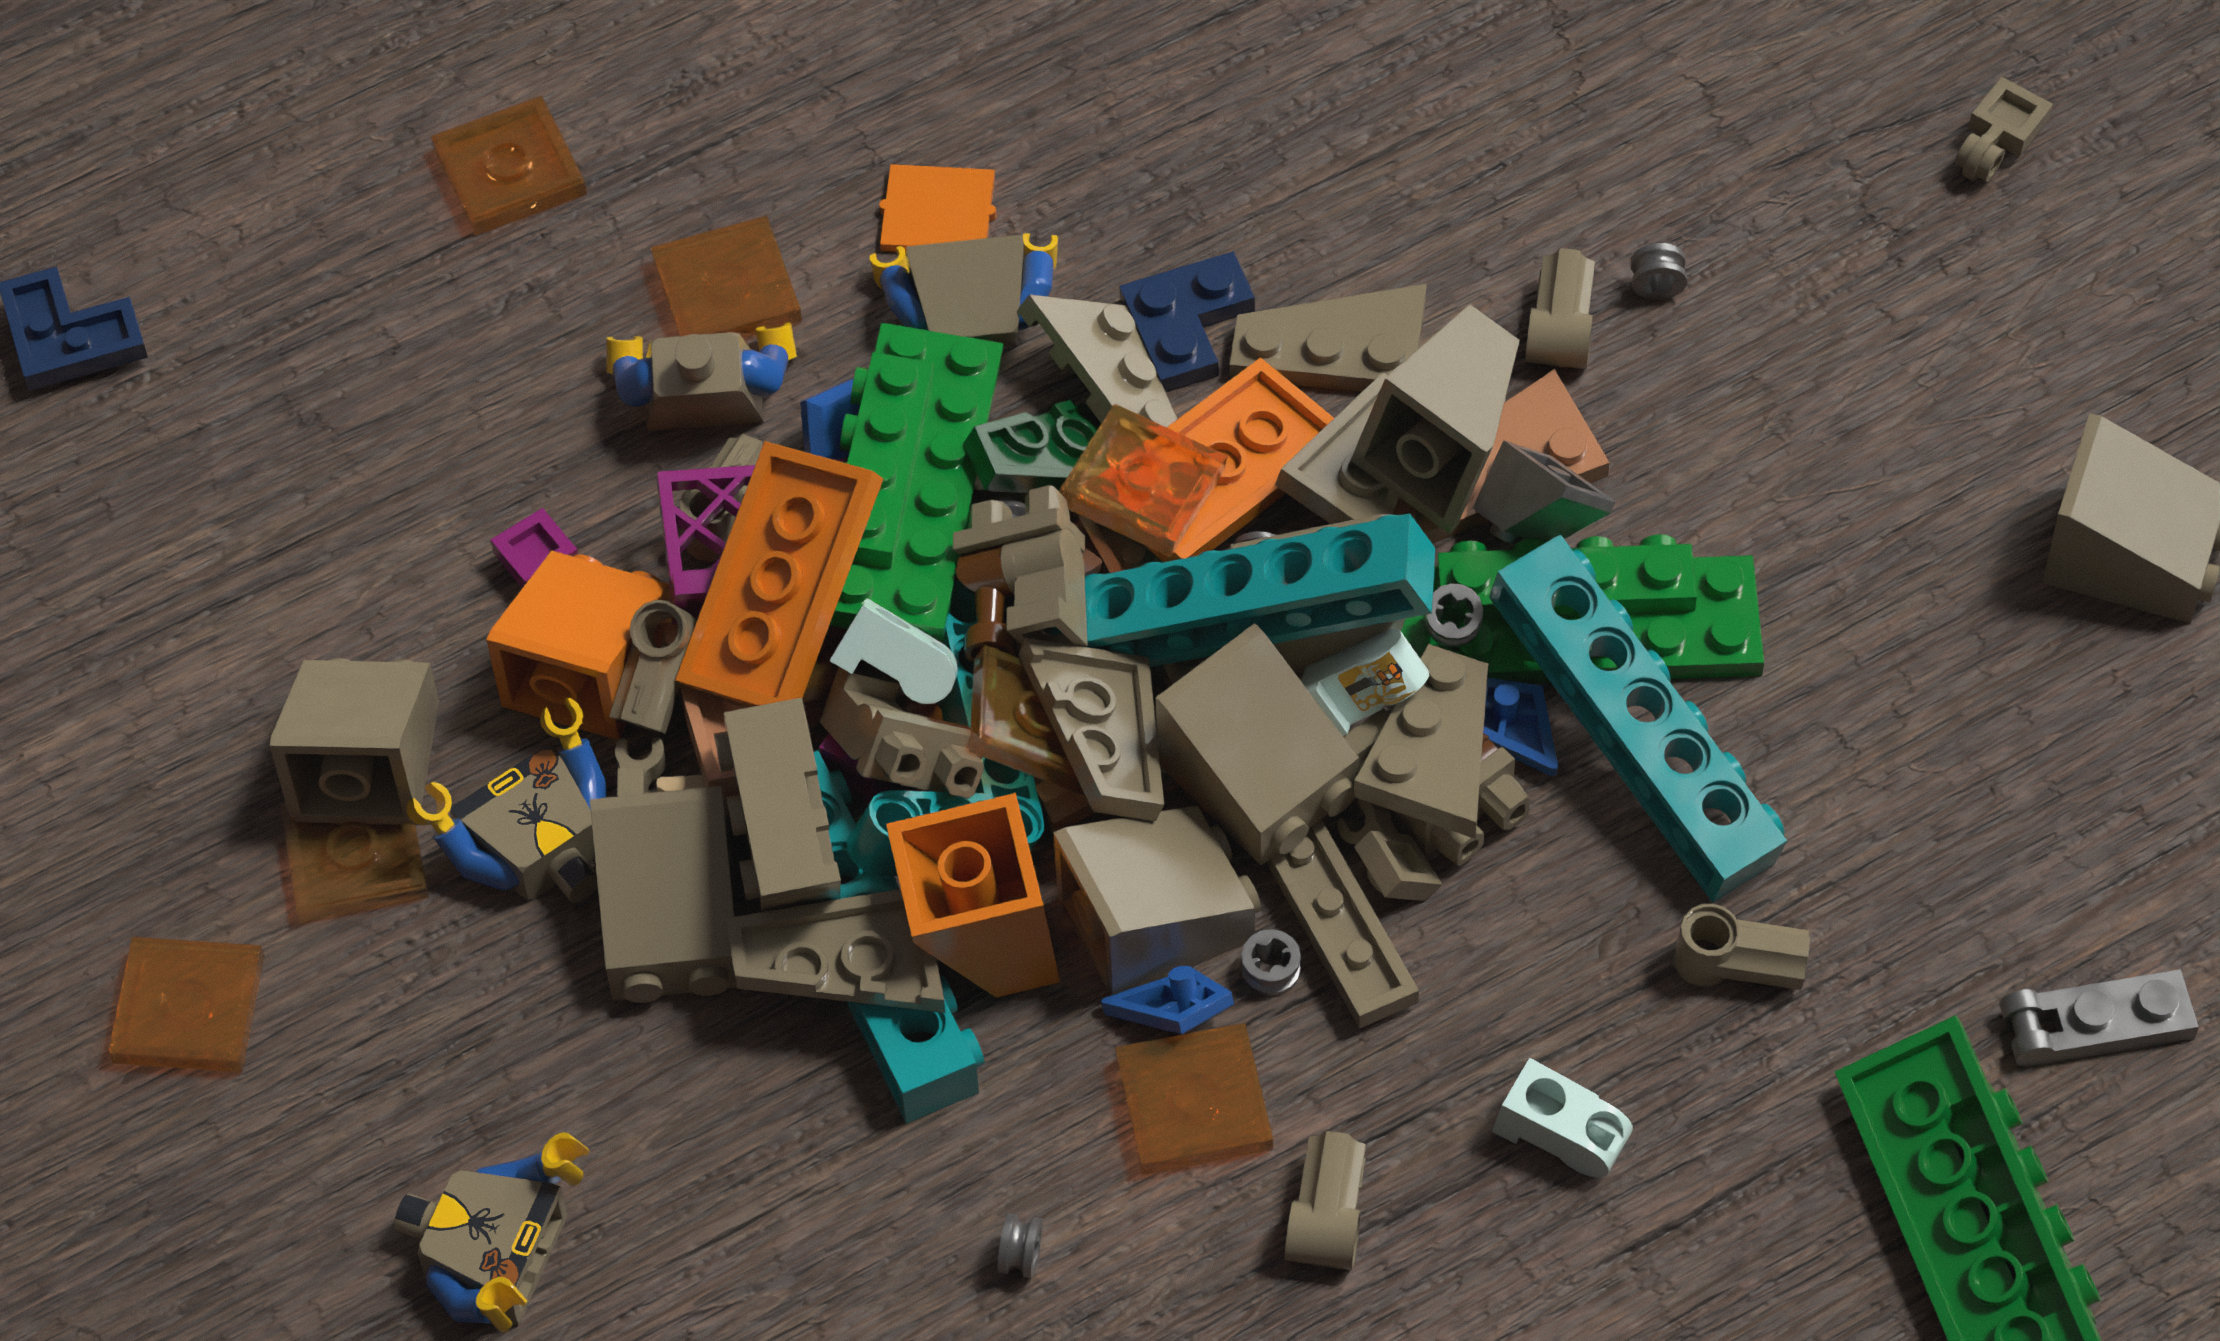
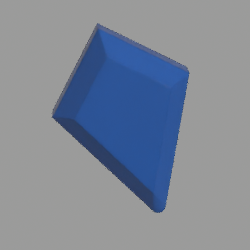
[800,378,860,459]
[1483,677,1558,776]
[1101,966,1234,1036]

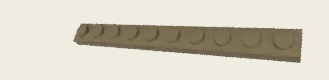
[1078,508,1419,1029]

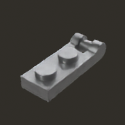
[1999,969,2199,1067]

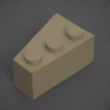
[714,698,841,912]

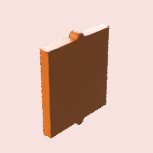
[879,164,997,253]

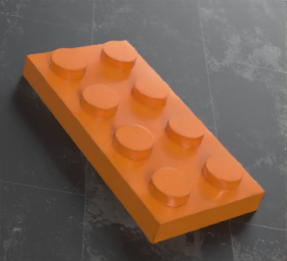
[1089,357,1334,562]
[675,441,884,707]

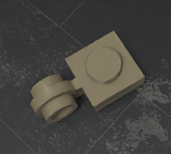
[1955,76,2054,182]

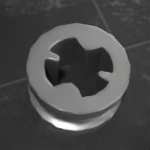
[1630,243,1687,300]
[1425,583,1483,647]
[1241,929,1301,997]
[997,1213,1043,1278]

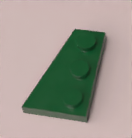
[963,400,1126,496]

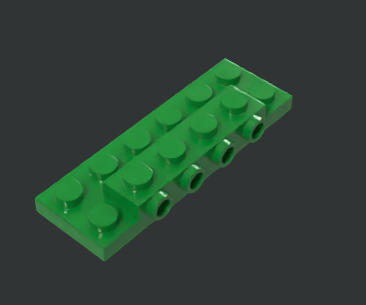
[829,323,1003,643]
[1401,534,1764,684]
[1834,1015,2102,1341]

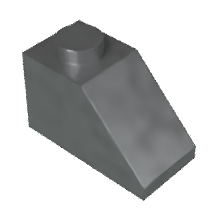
[1473,440,1616,545]

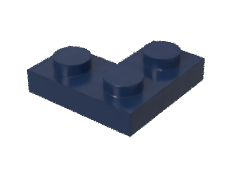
[1119,251,1255,392]
[0,266,148,391]

